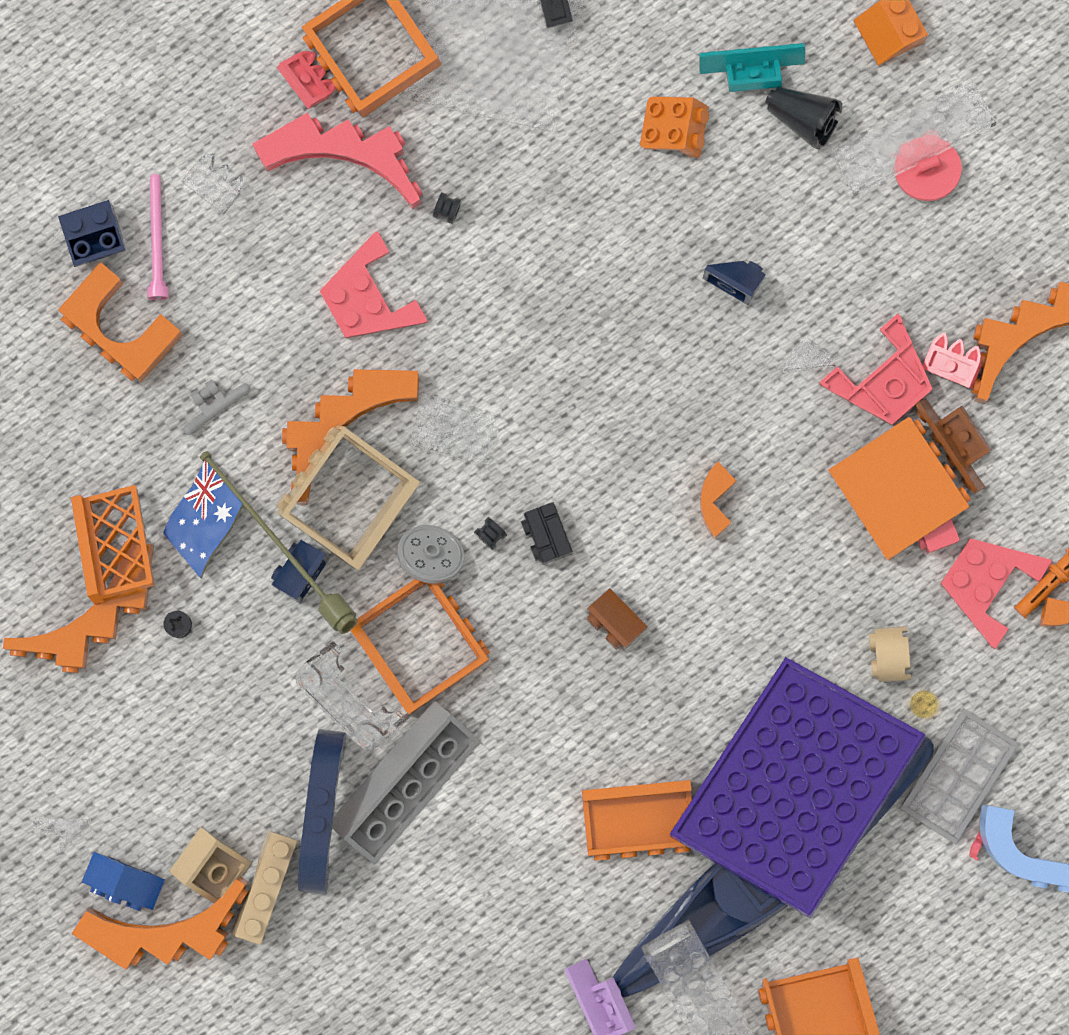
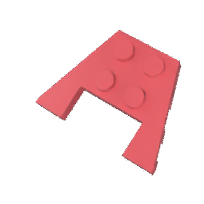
[320,231,428,338]
[819,313,933,426]
[940,538,1052,649]

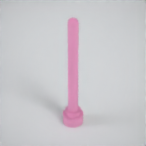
[147,174,169,300]

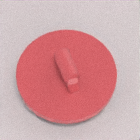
[895,137,962,201]

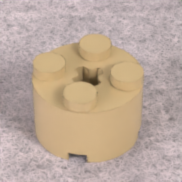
[869,626,911,682]

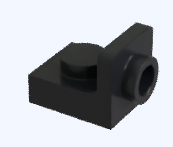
[539,0,573,28]

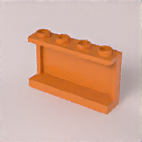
[582,780,692,861]

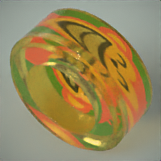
[910,691,938,718]

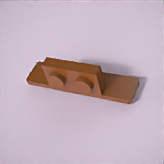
[915,398,992,493]

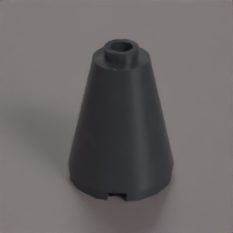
[765,87,843,150]

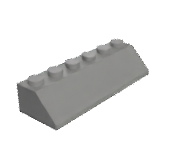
[332,700,481,864]

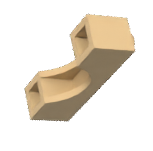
[231,830,297,945]

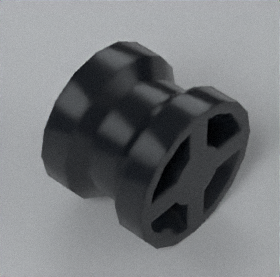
[433,192,462,225]
[474,517,507,551]
[163,610,192,638]

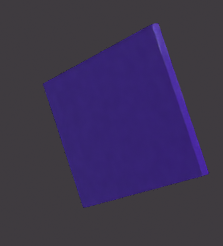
[670,657,926,919]

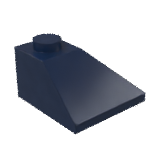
[702,261,766,305]

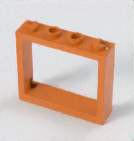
[302,0,442,118]
[351,579,490,716]

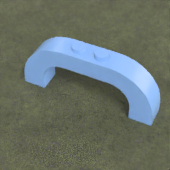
[979,804,1069,892]

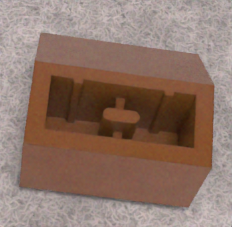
[586,588,648,651]

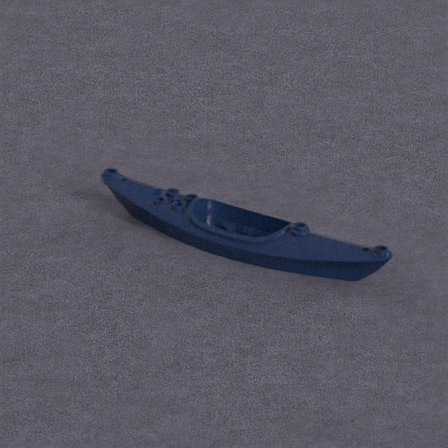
[612,737,934,997]

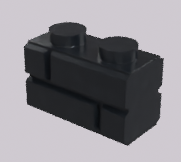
[520,502,573,565]

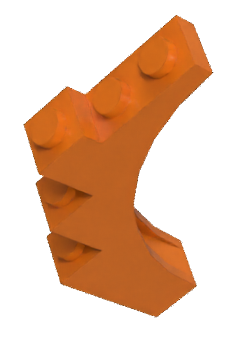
[971,282,1069,404]
[282,369,419,505]
[3,541,154,673]
[71,876,249,970]

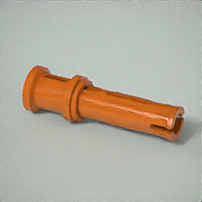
[1014,547,1069,619]

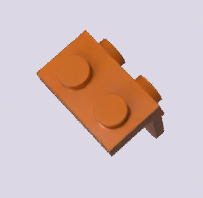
[640,97,709,158]

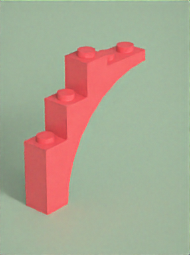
[252,112,423,209]

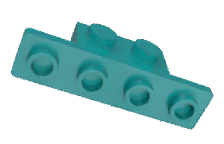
[699,43,805,92]

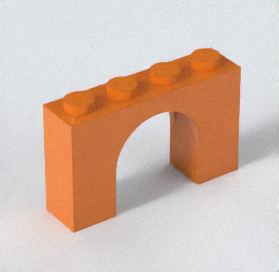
[58,262,183,382]

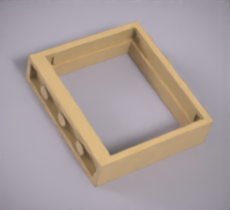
[276,425,420,571]

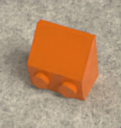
[853,0,928,66]

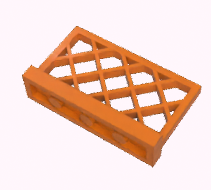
[71,485,155,605]

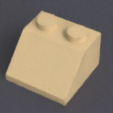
[169,827,252,903]

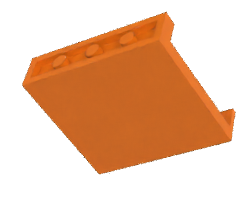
[828,416,971,561]
[758,957,880,1035]

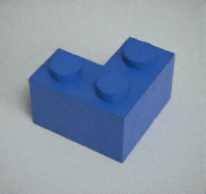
[82,852,165,911]

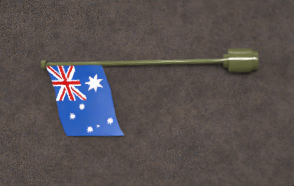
[163,451,358,634]

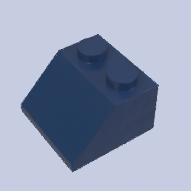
[271,540,329,604]

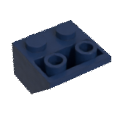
[58,200,126,267]

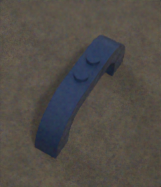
[298,729,347,894]

